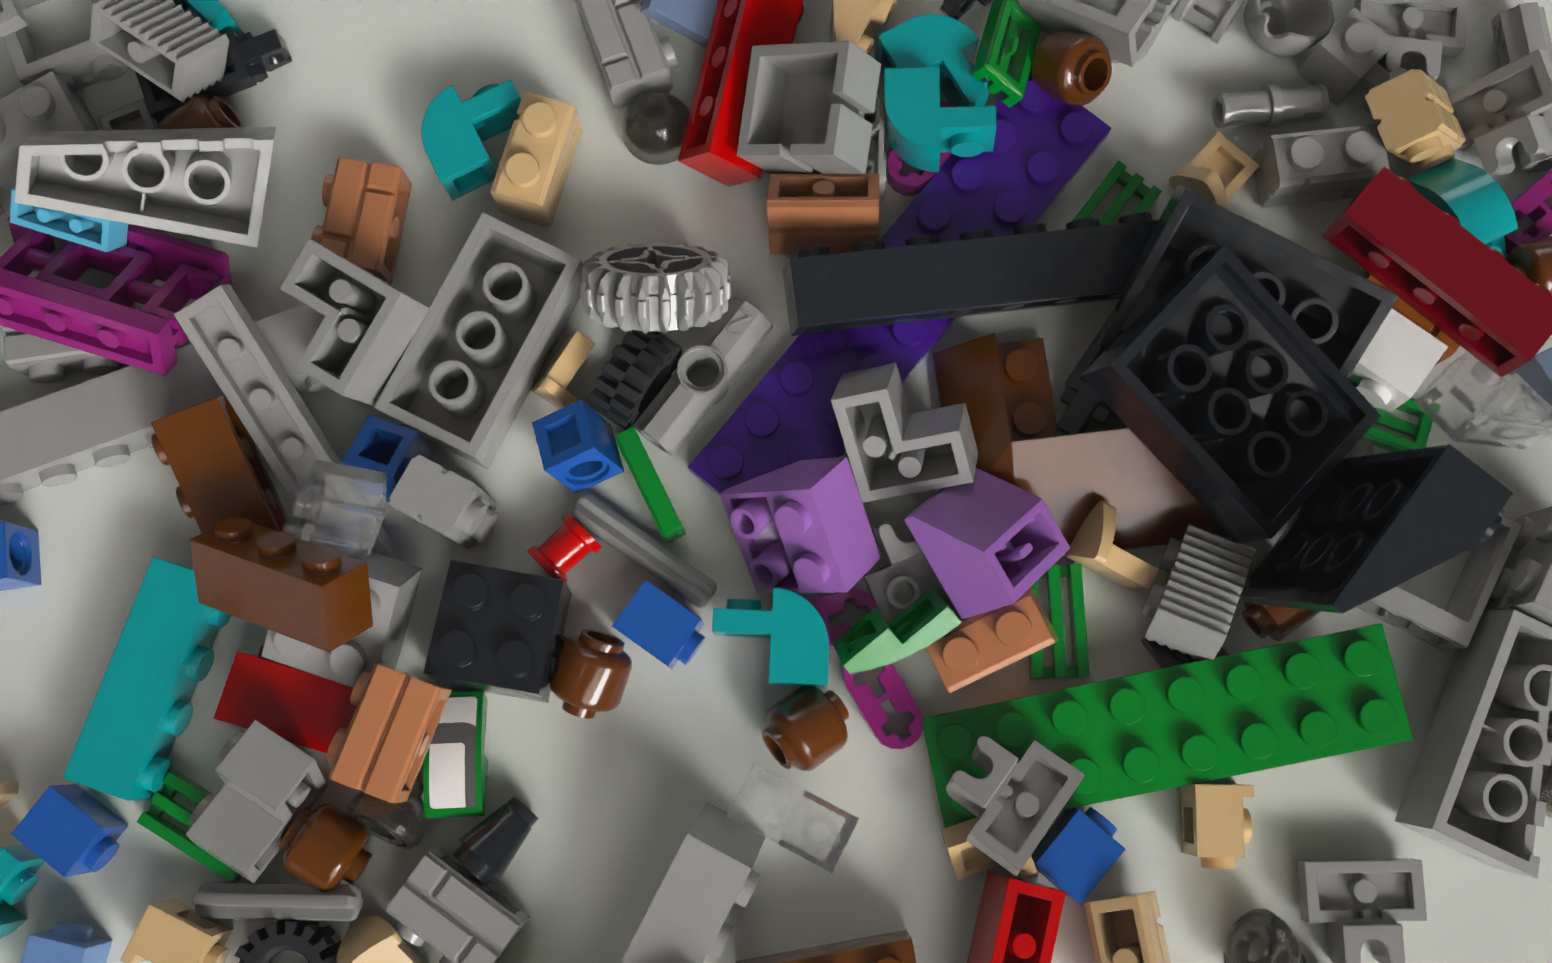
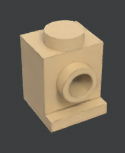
[1180,783,1255,869]
[120,898,233,963]

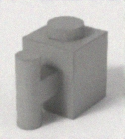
[1297,7,1407,115]

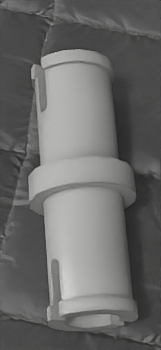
[1212,83,1329,128]

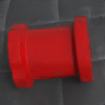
[527,512,602,583]

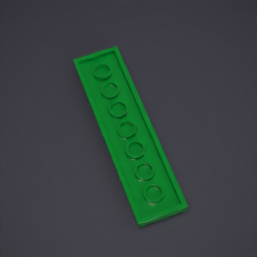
[923,623,1413,828]

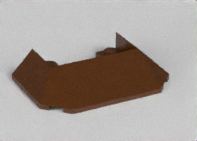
[933,332,1230,557]

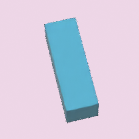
[10,188,128,252]

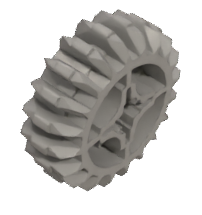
[579,242,731,334]

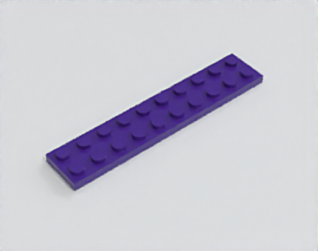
[688,70,1112,496]

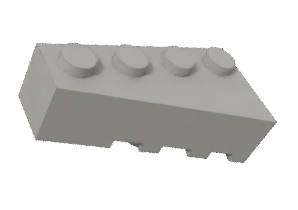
[14,127,276,248]
[1394,609,1552,879]
[620,802,767,963]

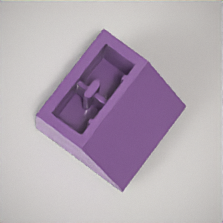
[720,457,881,593]
[904,468,1070,619]

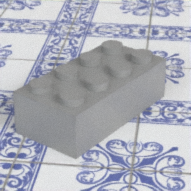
[374,212,583,470]

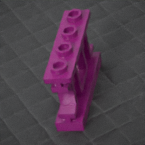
[0,216,232,376]

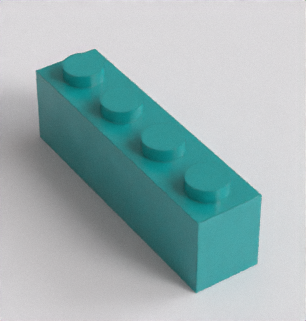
[62,557,232,801]

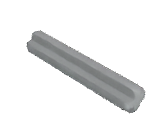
[571,493,717,608]
[192,882,364,921]

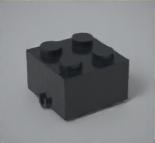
[423,560,572,703]

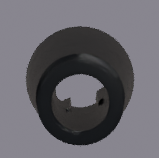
[452,796,539,886]

